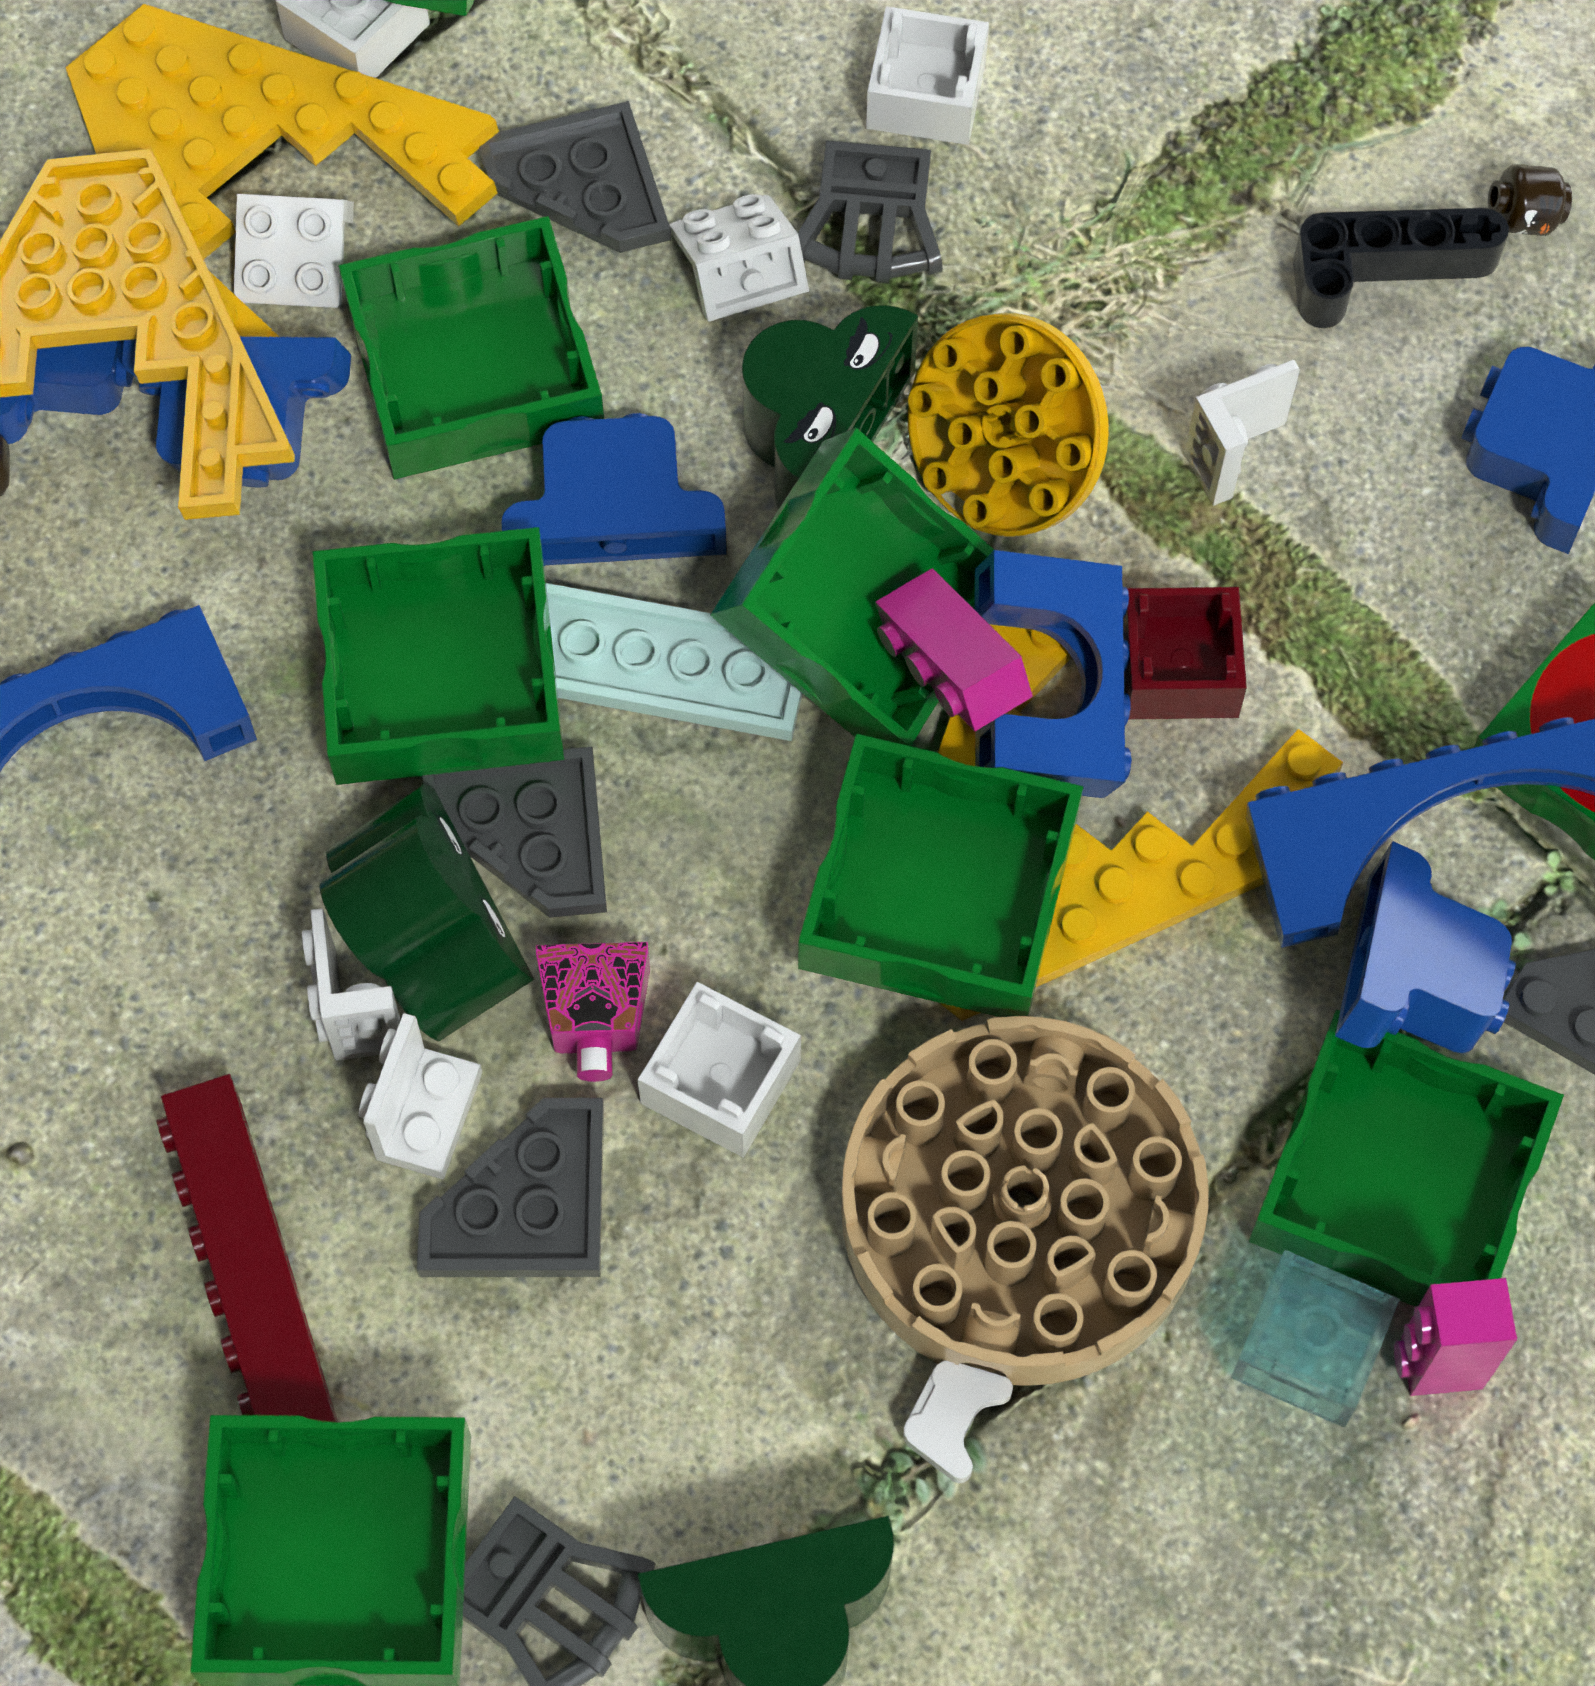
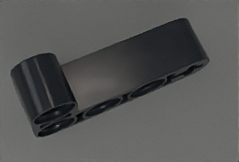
[1293,208,1509,329]

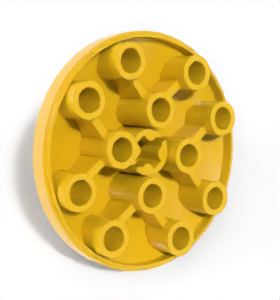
[908,313,1109,537]

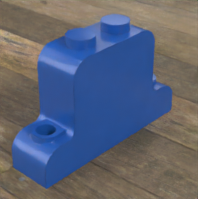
[122,337,351,488]
[0,340,134,444]
[1461,347,1595,554]
[502,413,727,566]
[1335,841,1516,1053]

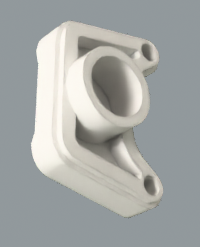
[903,1361,1013,1483]

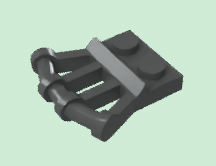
[798,140,943,284]
[463,1496,656,1686]

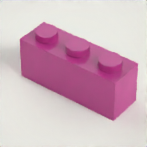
[875,568,1033,731]
[1394,1278,1517,1396]

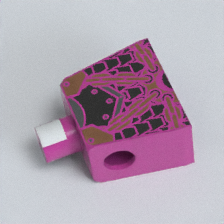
[536,942,650,1082]

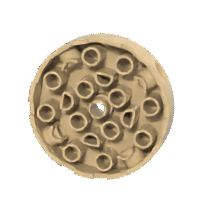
[841,1016,1208,1386]

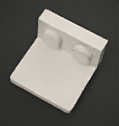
[234,194,354,308]
[670,194,809,322]
[1184,360,1300,506]
[302,908,401,1061]
[359,1013,482,1180]

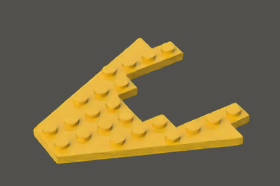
[65,4,499,337]
[0,148,295,520]
[938,624,1343,1021]

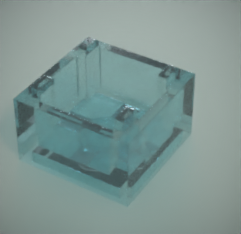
[1230,1249,1400,1428]

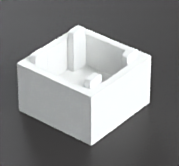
[276,0,430,78]
[866,6,989,145]
[638,982,801,1158]

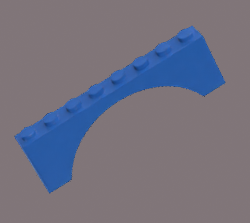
[1246,717,1595,948]

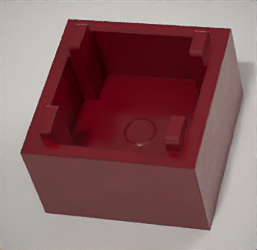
[1123,587,1247,720]

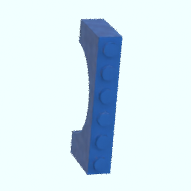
[0,605,257,772]

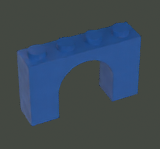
[975,550,1132,798]

